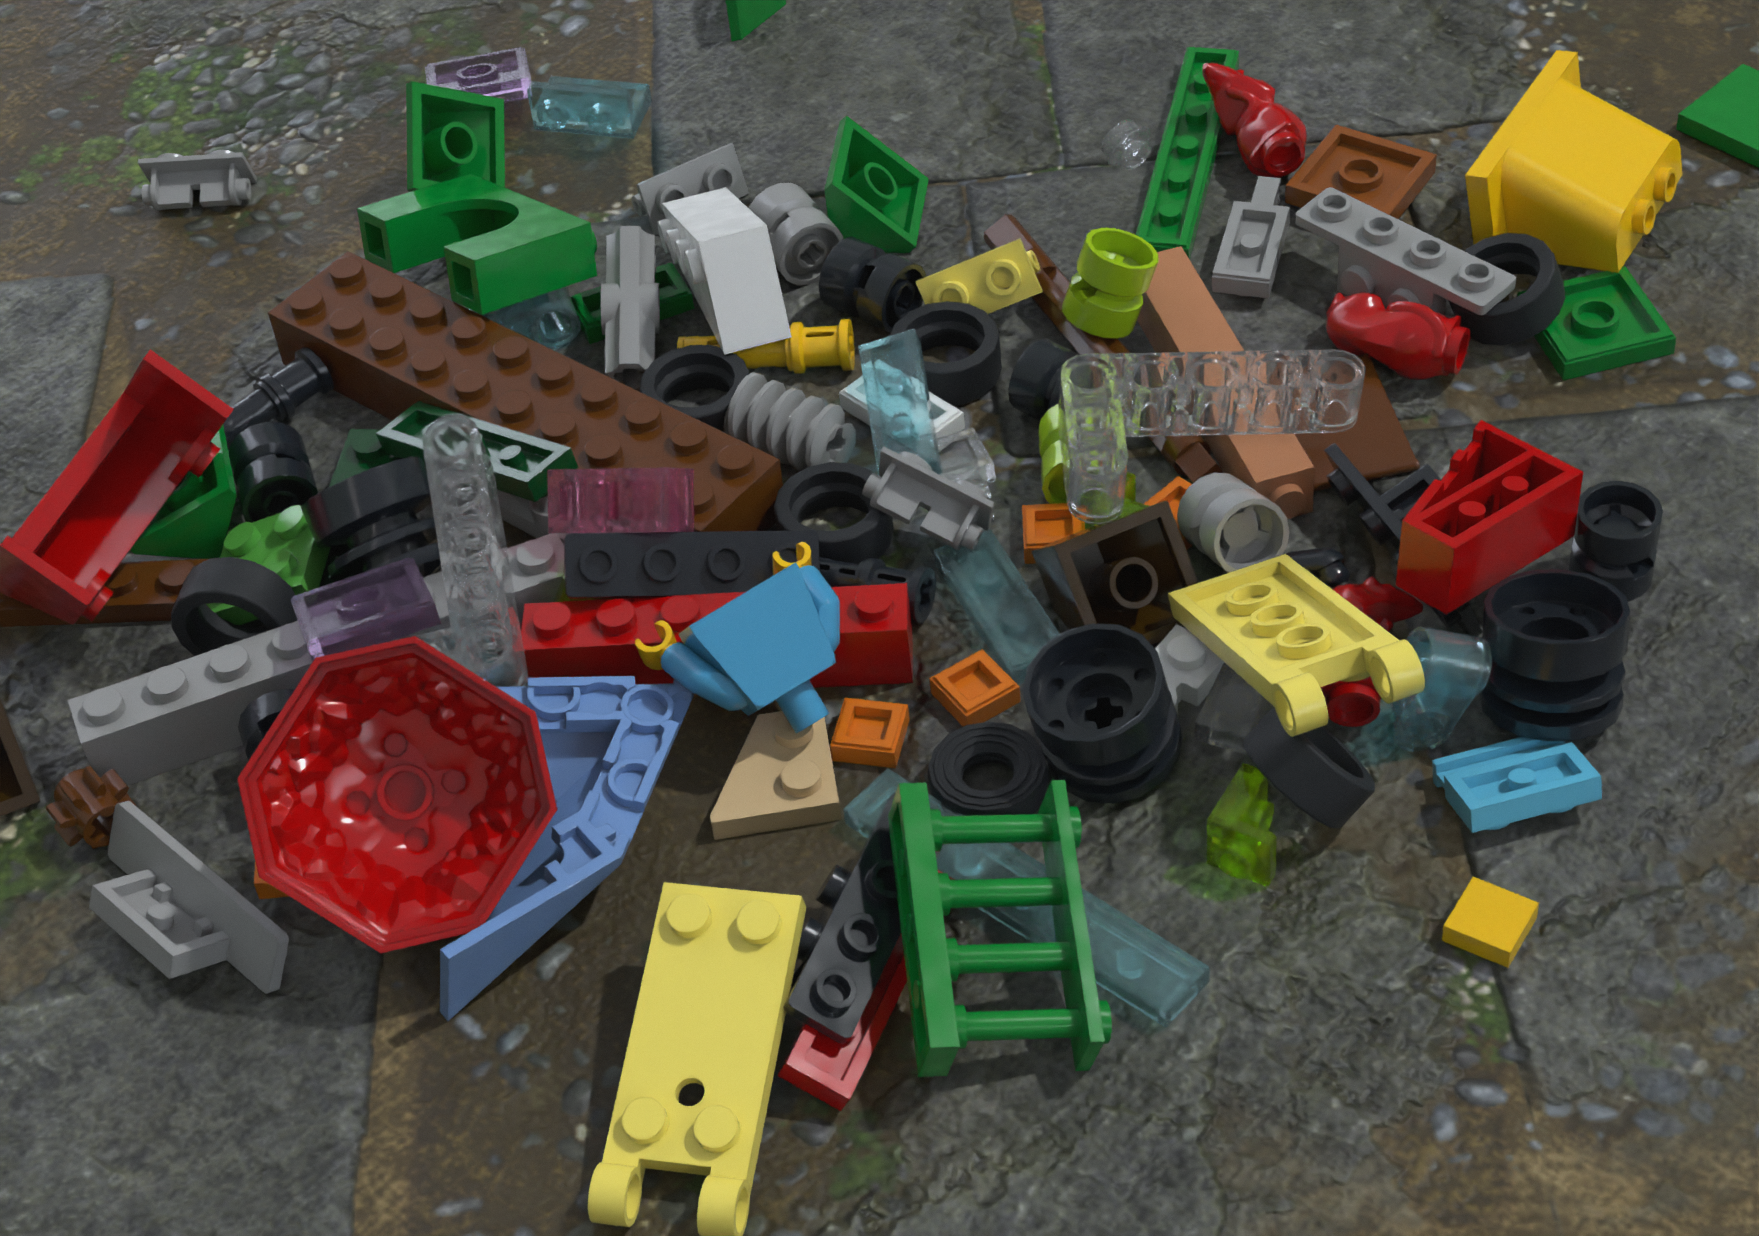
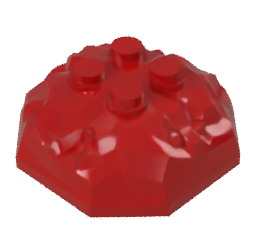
[237,636,558,953]

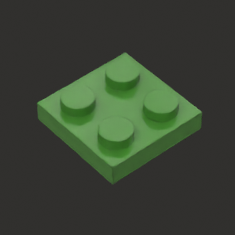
[206,505,331,625]

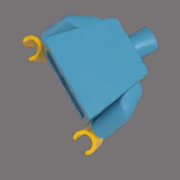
[635,542,840,734]

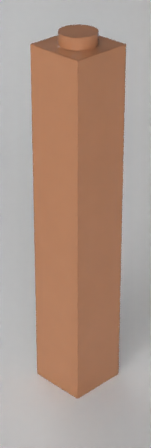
[1137,246,1314,519]

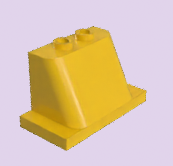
[1465,50,1682,273]

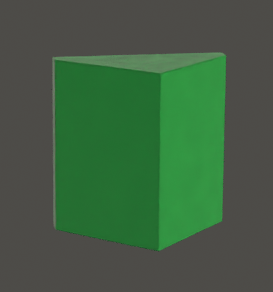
[406,81,505,192]
[824,115,929,253]
[130,425,237,559]

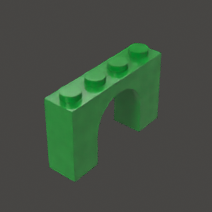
[357,174,597,315]

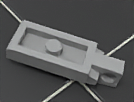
[1212,176,1290,298]

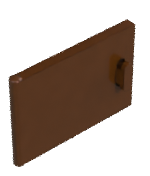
[1265,354,1420,492]

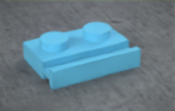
[1432,737,1602,833]

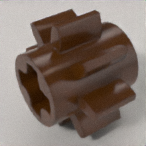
[46,766,137,849]

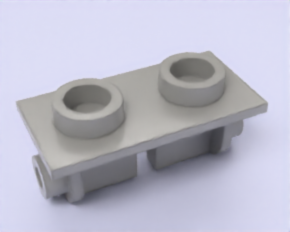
[631,143,749,235]
[138,150,257,210]
[862,446,994,551]

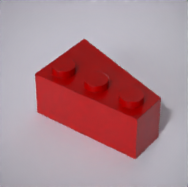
[1396,420,1583,614]

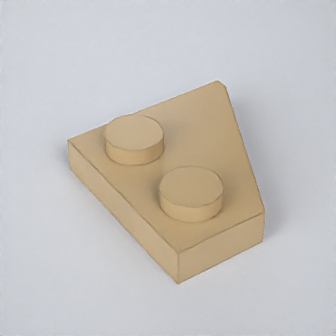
[710,711,842,840]

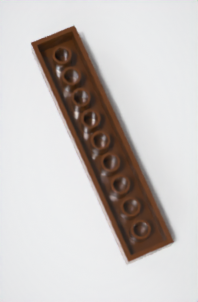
[268,251,783,532]

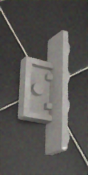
[1295,187,1516,316]
[89,801,289,994]

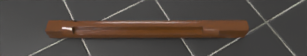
[984,214,1224,483]

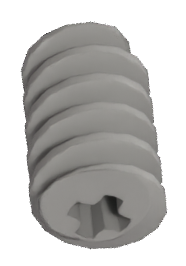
[723,372,856,471]

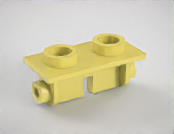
[916,238,1043,314]

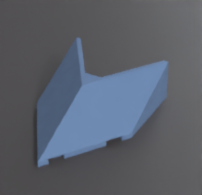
[440,676,694,1021]

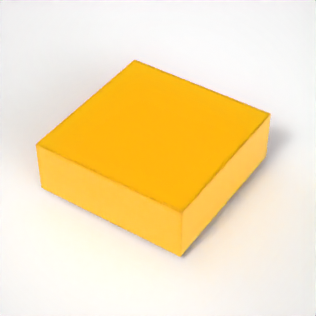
[1442,876,1539,968]

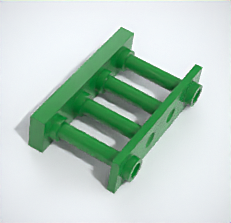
[888,780,1112,1077]

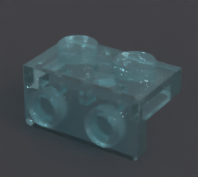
[527,76,652,139]

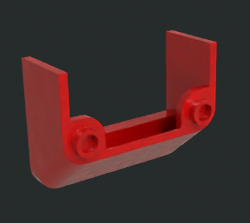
[0,349,234,625]

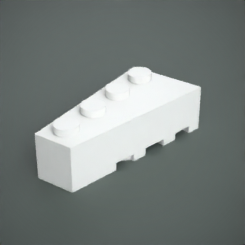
[657,187,792,355]

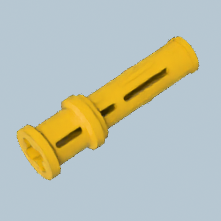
[677,319,855,374]

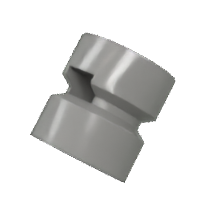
[748,183,843,285]
[1177,473,1290,573]

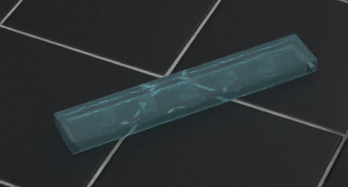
[843,768,1210,1028]

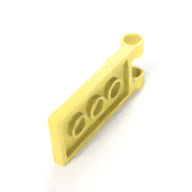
[1168,554,1425,737]
[588,882,807,1236]

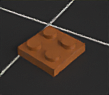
[1285,125,1437,219]

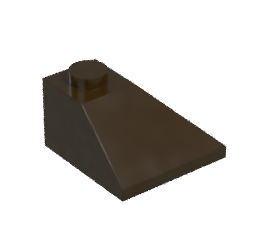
[1031,500,1199,645]

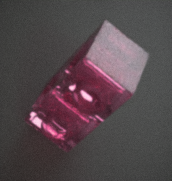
[547,467,694,533]

